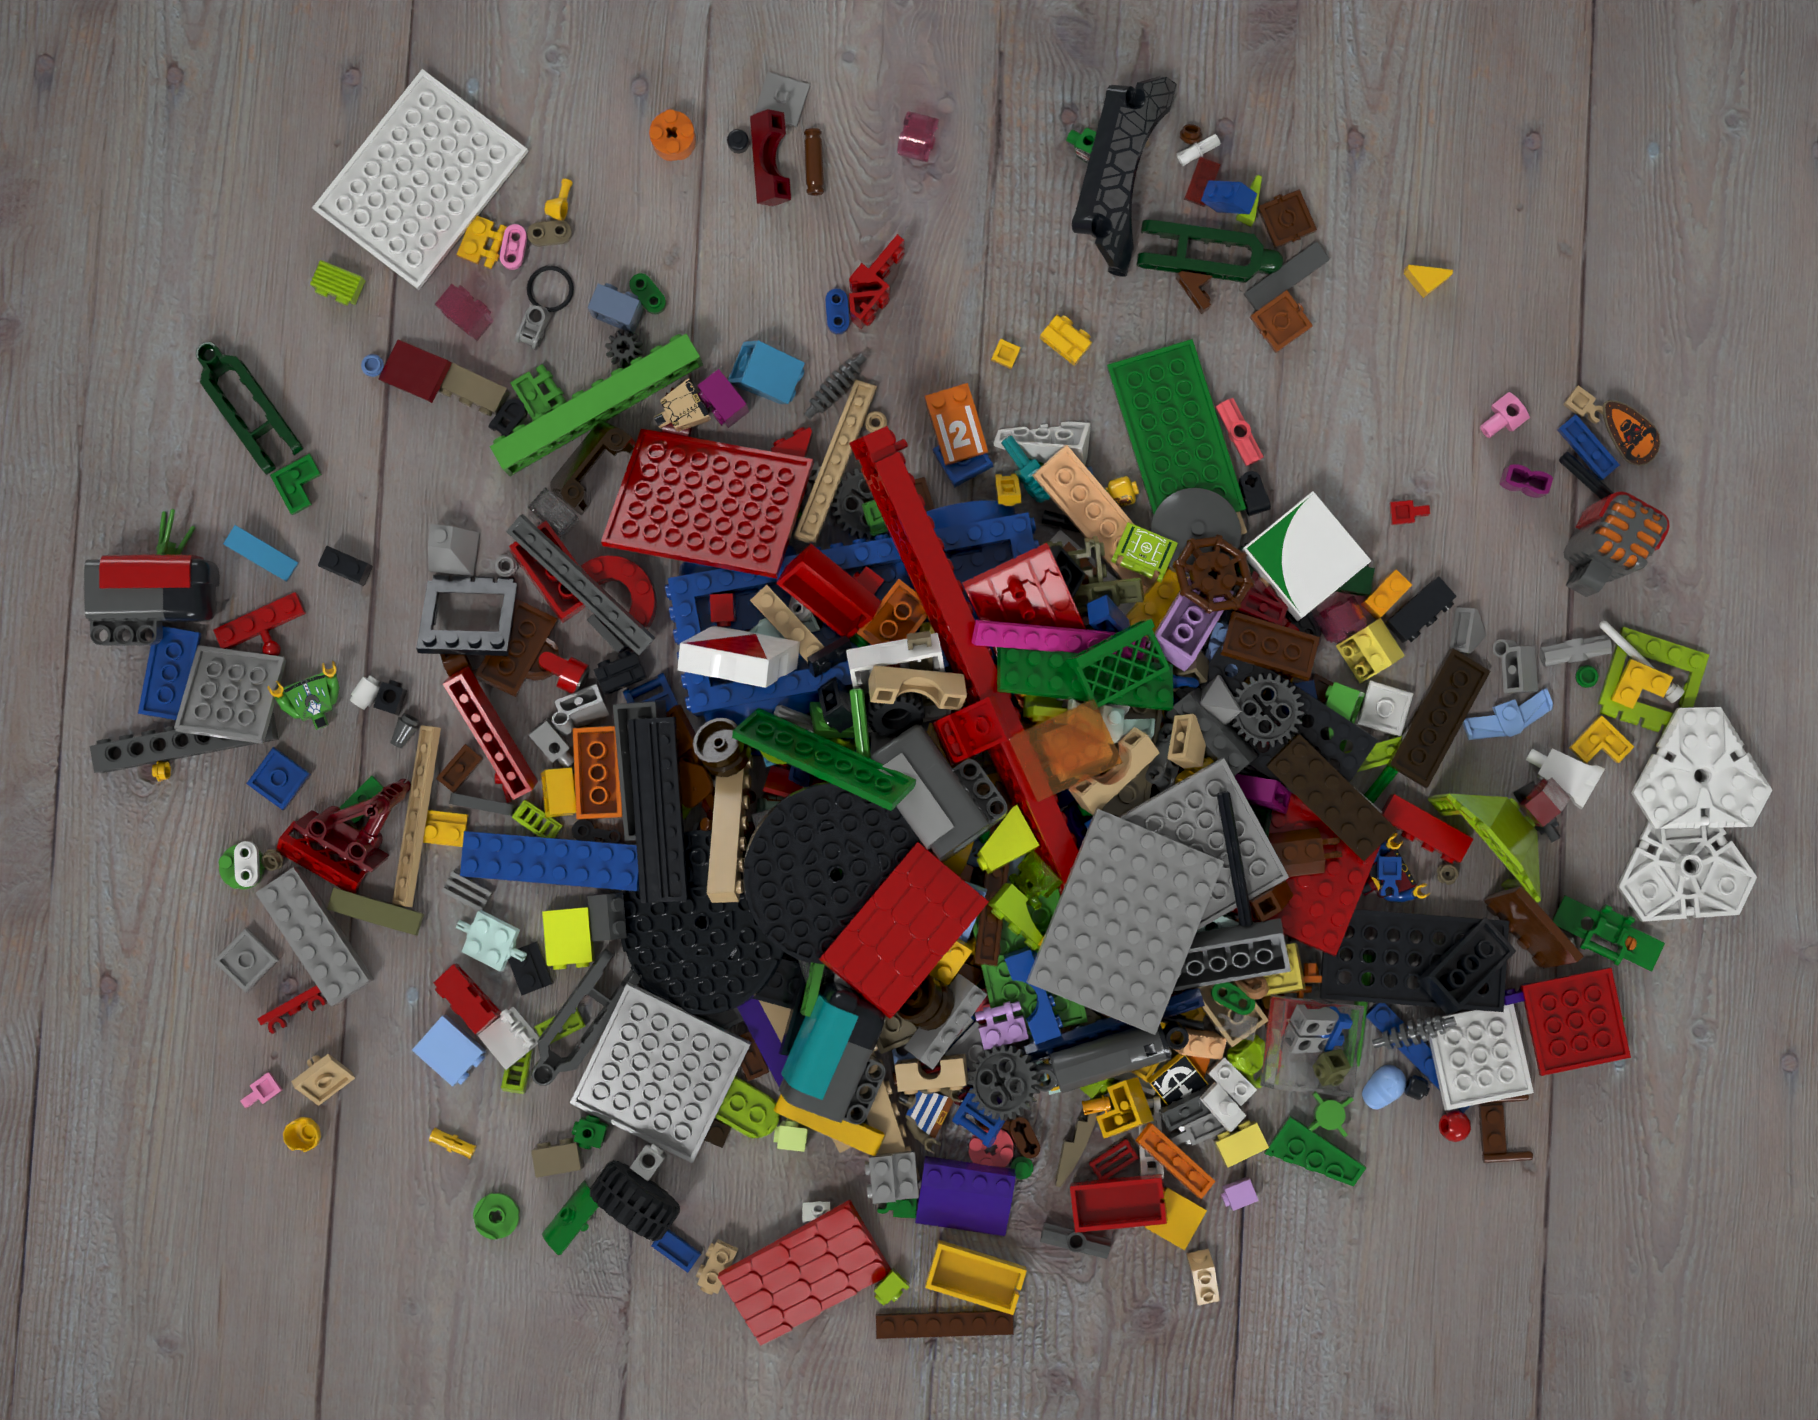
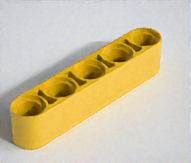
[774,1094,885,1156]

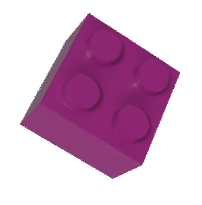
[697,369,749,428]

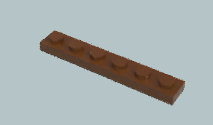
[876,1310,1014,1339]

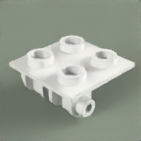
[477,1007,539,1070]

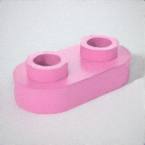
[500,224,527,270]

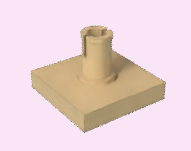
[291,1054,355,1106]

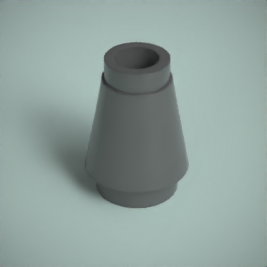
[390,713,419,749]

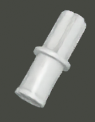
[1176,134,1221,166]

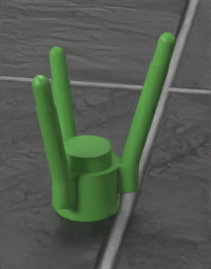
[156,509,195,555]

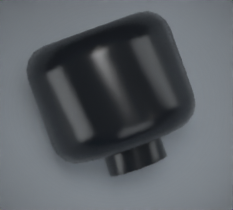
[727,129,750,154]
[1404,1075,1430,1100]

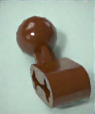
[974,1116,1041,1159]

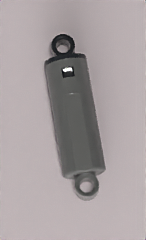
[1033,1021,1189,1093]

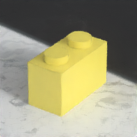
[1213,1120,1269,1168]

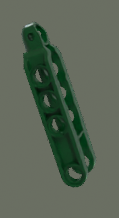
[1136,220,1283,283]
[196,342,304,475]

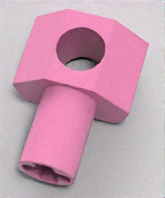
[1480,392,1530,438]

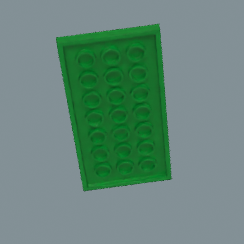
[1106,339,1246,516]

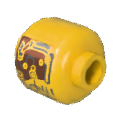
[1105,476,1140,508]

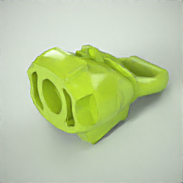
[1227,1034,1273,1088]

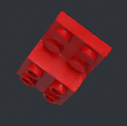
[849,234,905,329]
[932,695,1013,766]

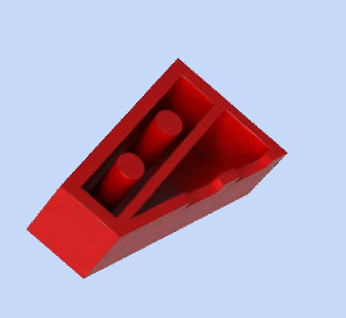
[433,963,501,1035]

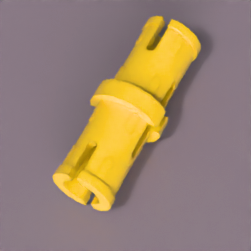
[429,1128,476,1159]

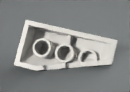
[994,421,1091,465]

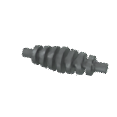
[804,353,867,419]
[1372,1015,1457,1049]

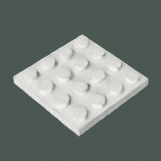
[1425,1004,1534,1110]

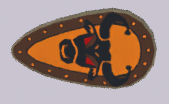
[1603,400,1661,466]

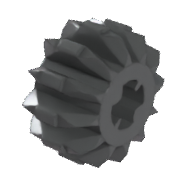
[605,330,644,368]

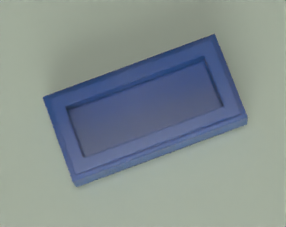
[651,1229,702,1273]

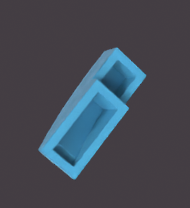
[223,525,298,582]

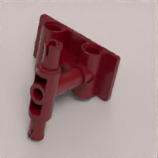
[293,779,411,872]

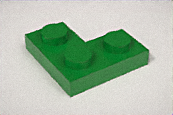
[270,454,322,515]

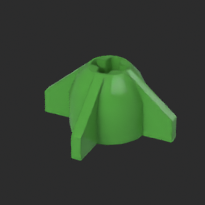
[1308,1092,1354,1137]

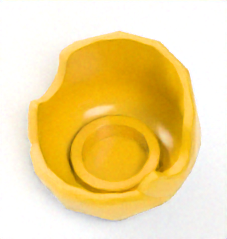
[283,1117,321,1152]

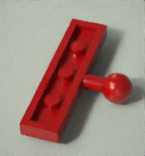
[213,592,306,656]

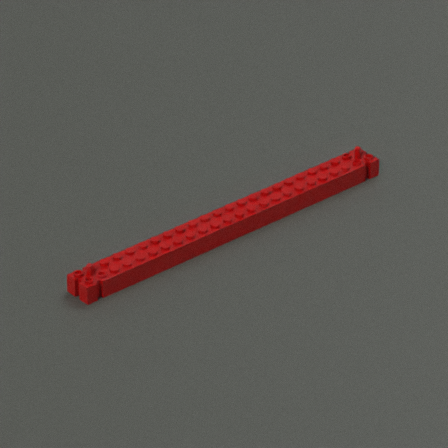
[849,426,1079,897]

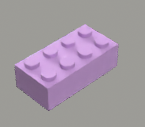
[1146,576,1235,672]

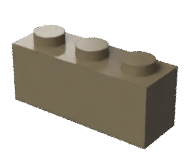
[438,362,510,417]

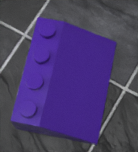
[915,1156,1016,1236]

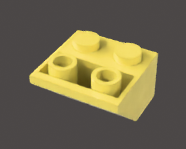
[1336,618,1405,683]

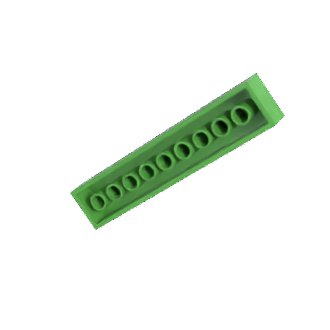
[489,334,703,476]

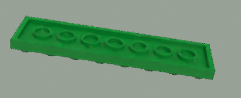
[997,647,1173,711]
[732,708,916,811]

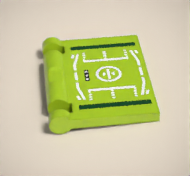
[1111,522,1178,583]

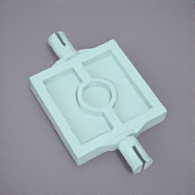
[456,910,527,971]

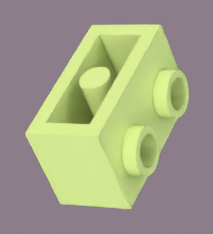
[773,1118,809,1152]

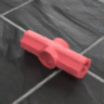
[1215,398,1264,466]

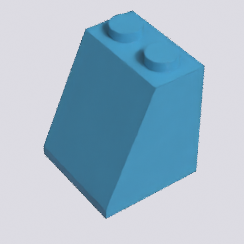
[728,340,805,404]

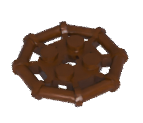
[1172,534,1255,614]

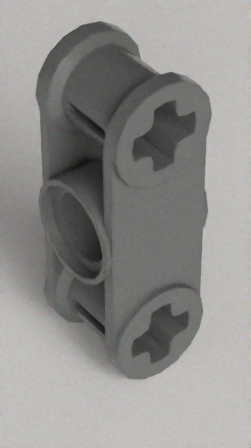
[1145,724,1180,792]

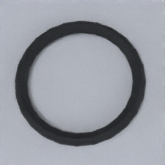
[527,266,574,312]

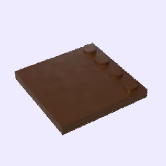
[1483,886,1584,969]

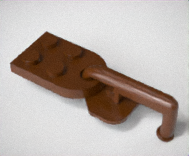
[666,704,715,831]

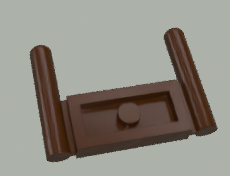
[1479,1094,1533,1163]

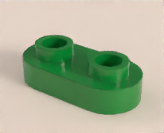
[629,273,666,314]
[1211,982,1255,1015]

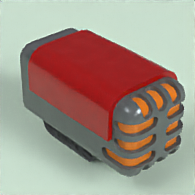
[1563,491,1670,597]

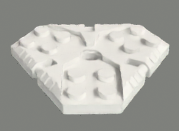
[1631,707,1772,829]
[1617,809,1757,922]

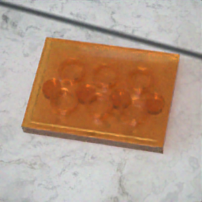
[1009,699,1123,802]

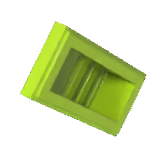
[1236,175,1262,227]
[512,799,563,838]
[501,1049,532,1094]

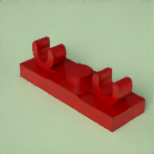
[257,985,327,1034]

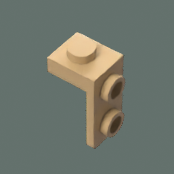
[1186,1249,1220,1305]

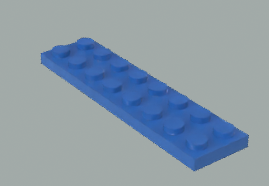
[460,831,639,891]

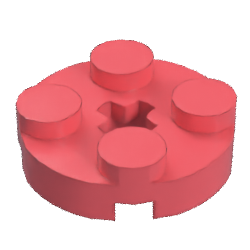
[968,1128,1014,1167]

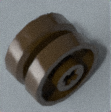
[693,718,751,777]
[896,974,954,1031]

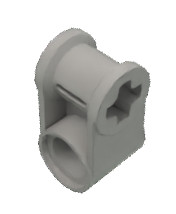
[515,305,550,350]

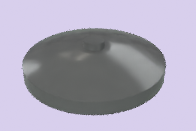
[1150,488,1241,577]

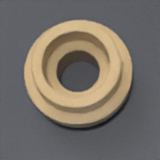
[865,411,887,433]

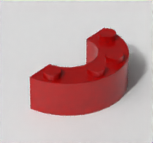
[581,555,657,630]

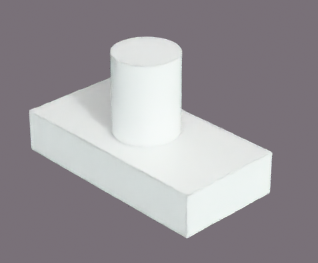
[1199,1082,1246,1132]

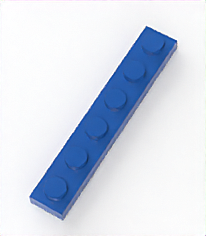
[1366,1003,1470,1113]

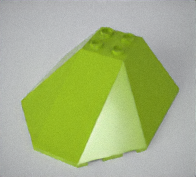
[1428,793,1541,903]

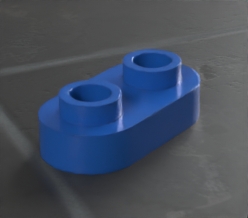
[825,289,850,335]

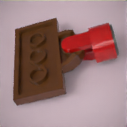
[475,599,590,697]

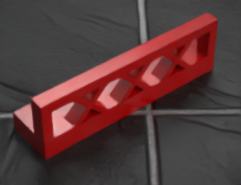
[276,821,369,894]

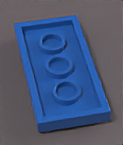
[138,626,202,720]

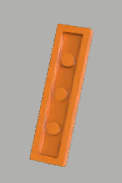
[1135,1123,1215,1199]

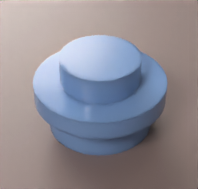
[361,354,384,377]

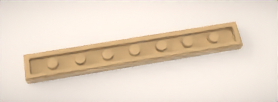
[794,380,877,545]
[392,725,441,907]

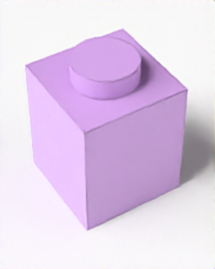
[1221,1177,1259,1211]

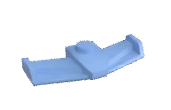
[1463,688,1553,740]

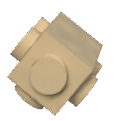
[696,1239,738,1295]

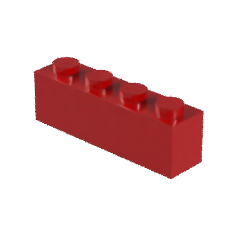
[1381,794,1474,864]

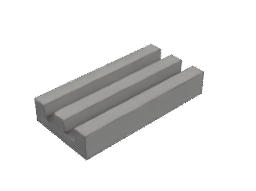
[442,871,493,911]

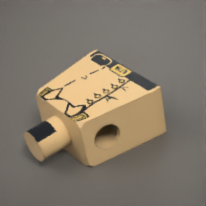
[654,379,711,432]

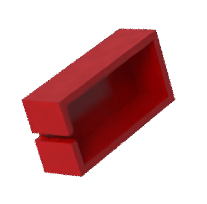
[776,544,882,638]
[1070,1174,1168,1233]

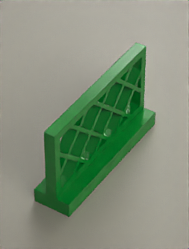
[1066,619,1170,710]

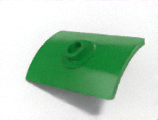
[542,1180,599,1255]

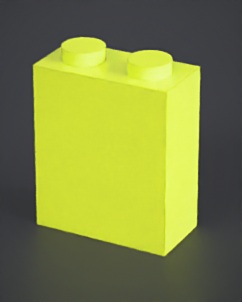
[542,907,595,970]

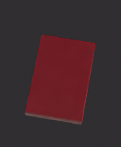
[378,340,452,403]

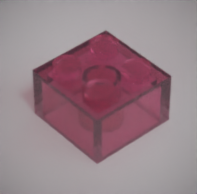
[435,283,494,341]

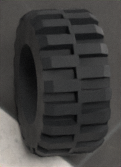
[590,1160,680,1241]

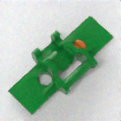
[1552,895,1665,972]

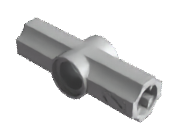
[1539,635,1612,666]

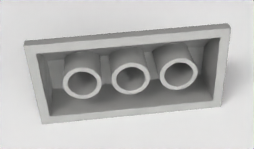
[904,973,988,1069]

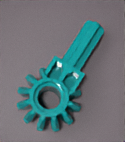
[1001,435,1051,503]

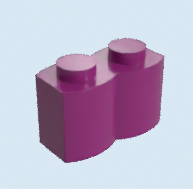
[1499,464,1553,498]

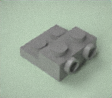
[865,1151,919,1204]

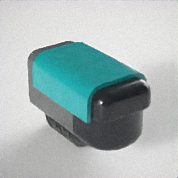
[779,980,886,1124]

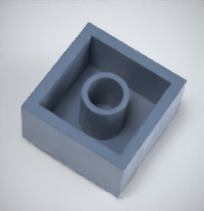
[587,283,644,334]

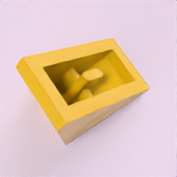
[1404,264,1453,298]

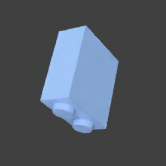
[412,1015,487,1087]

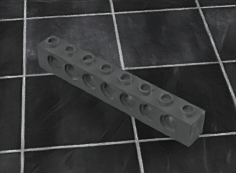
[90,713,279,773]

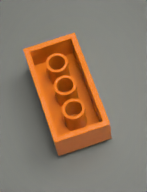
[573,726,623,820]

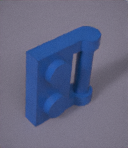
[622,672,679,712]
[952,1087,1005,1148]

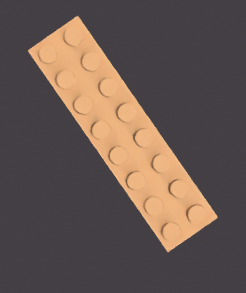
[1032,445,1160,593]

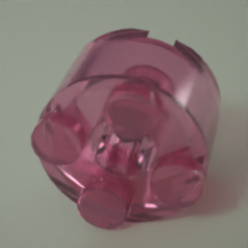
[897,111,939,162]
[1314,596,1367,643]

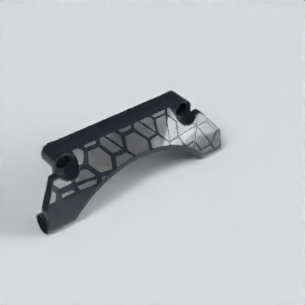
[1072,76,1177,277]

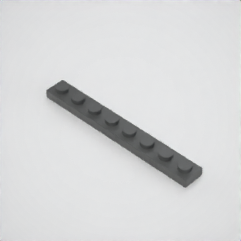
[506,514,655,655]

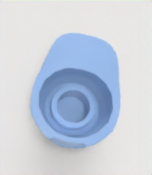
[1362,1065,1407,1110]

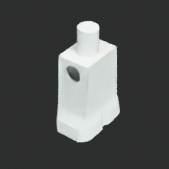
[1526,748,1605,809]

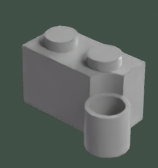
[1493,639,1538,693]
[552,684,609,735]

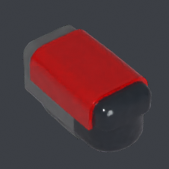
[84,554,220,646]

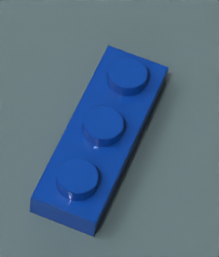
[1557,414,1620,480]

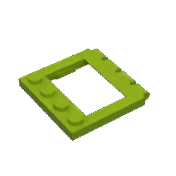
[1597,627,1709,734]

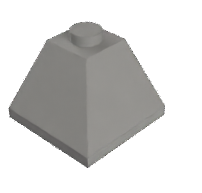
[428,524,480,577]

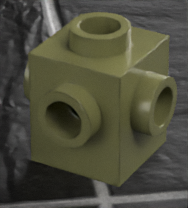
[1312,1049,1351,1086]

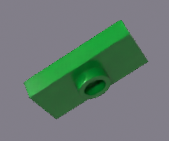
[339,776,383,824]

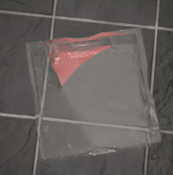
[1260,994,1364,1097]

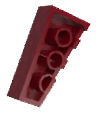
[1519,777,1570,827]

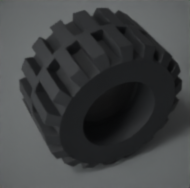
[865,689,925,738]

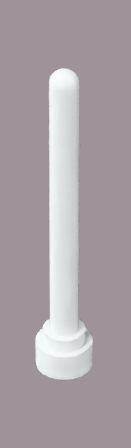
[1599,621,1684,703]

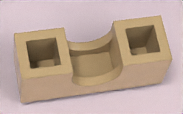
[895,1054,969,1094]

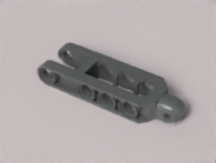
[531,949,642,1086]

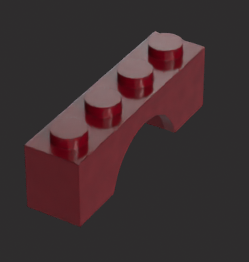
[750,109,791,206]

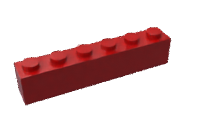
[443,666,538,800]

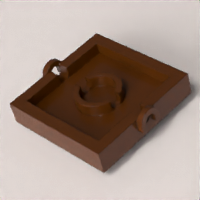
[1257,189,1317,248]

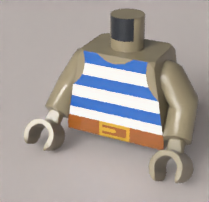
[897,1087,966,1154]

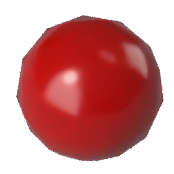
[1439,1110,1471,1142]

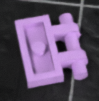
[975,1001,1029,1050]

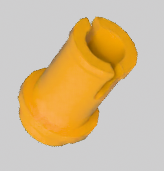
[1082,1095,1111,1115]

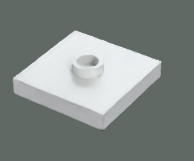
[1356,680,1414,737]

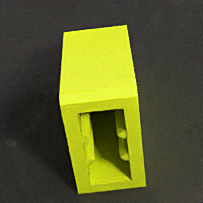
[977,805,1039,874]

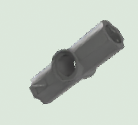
[1040,1222,1112,1259]

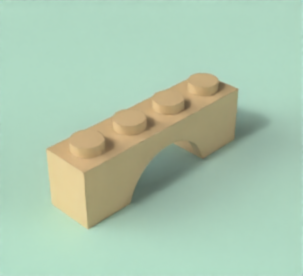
[750,585,824,662]
[868,666,967,710]
[1069,727,1160,815]

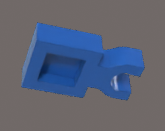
[1377,857,1402,896]

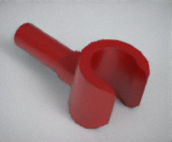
[495,773,512,803]

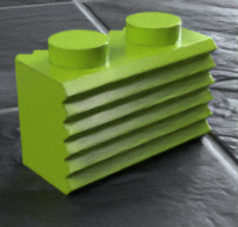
[310,260,365,306]

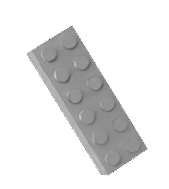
[256,867,375,1006]

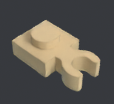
[1563,385,1603,424]

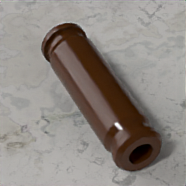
[804,128,824,196]

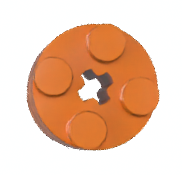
[649,109,696,161]

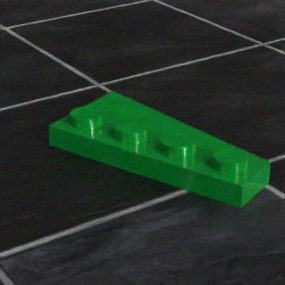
[1264,1115,1366,1187]

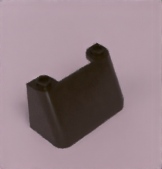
[550,422,636,516]

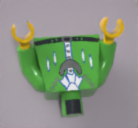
[267,661,340,730]

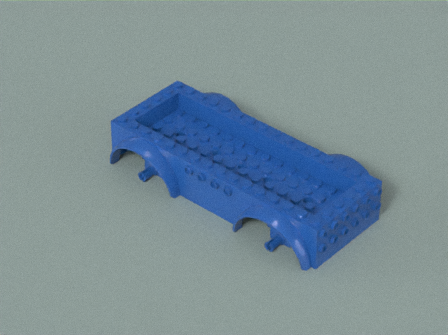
[665,501,1039,726]

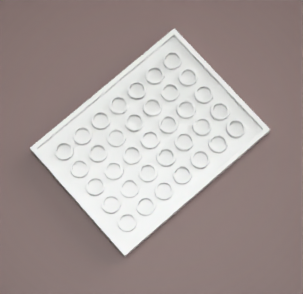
[312,69,529,290]

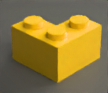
[1096,1077,1154,1138]

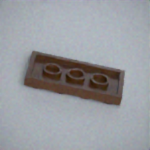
[1220,611,1320,681]

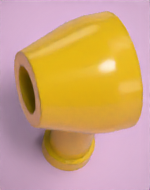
[545,179,573,221]

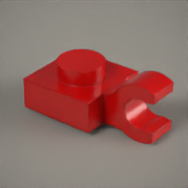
[1389,500,1430,525]

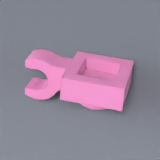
[240,1072,283,1108]

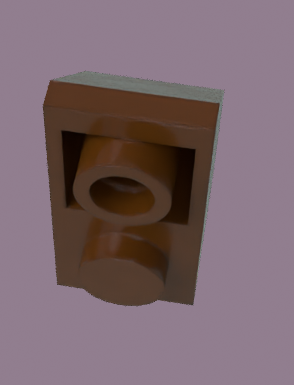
[1249,880,1293,922]

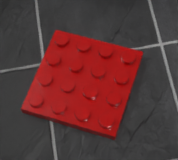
[1520,967,1631,1076]

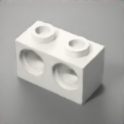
[1206,1057,1257,1106]

